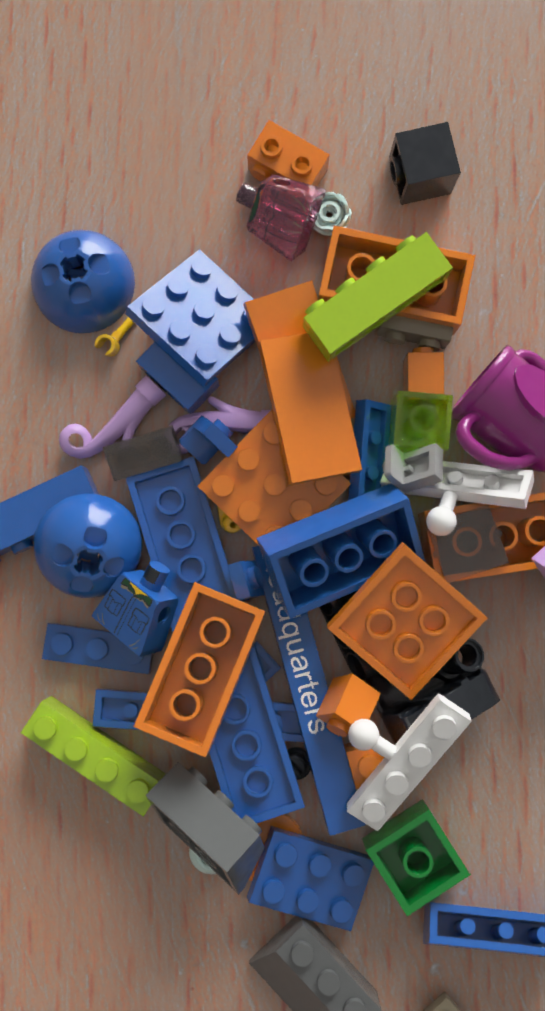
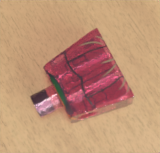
[236,175,326,261]

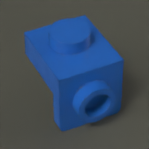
[179,415,238,465]
[227,560,265,602]

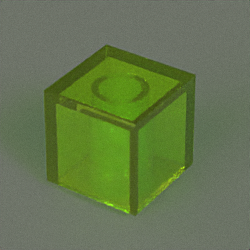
[389,390,453,454]

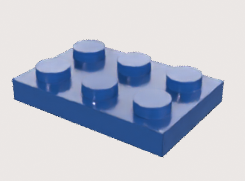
[247,826,374,931]

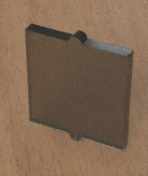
[426,505,509,583]

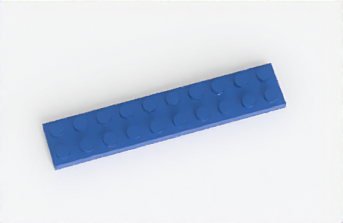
[126,456,305,823]

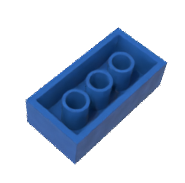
[257,483,425,619]

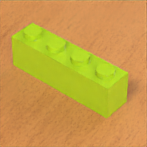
[303,232,453,362]
[20,696,166,817]

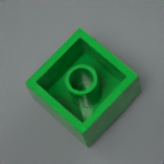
[362,799,471,916]

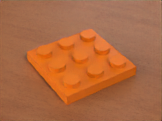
[197,409,351,545]
[327,542,488,700]

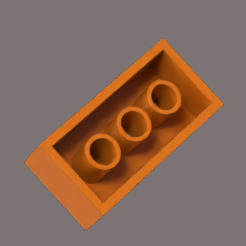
[318,225,476,335]
[418,492,545,582]
[134,582,266,758]

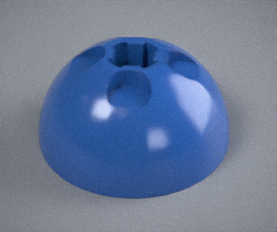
[31,230,135,333]
[34,494,142,598]

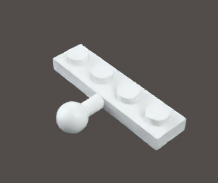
[380,461,535,536]
[347,693,472,831]

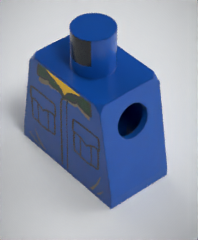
[92,561,178,657]

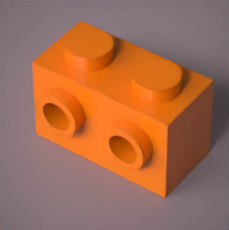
[247,120,330,203]

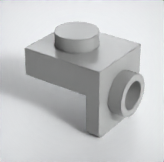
[383,443,443,493]

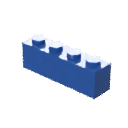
[0,465,100,562]
[423,902,545,957]

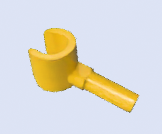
[95,317,135,357]

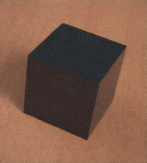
[389,122,461,205]

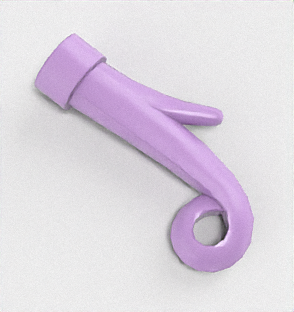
[59,375,166,459]
[165,396,270,454]

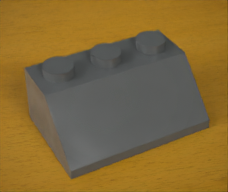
[146,762,265,895]
[249,916,381,1011]

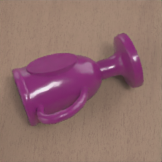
[449,345,545,473]

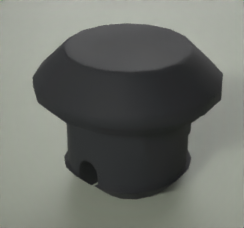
[288,747,311,780]

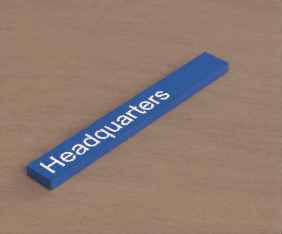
[252,545,366,836]

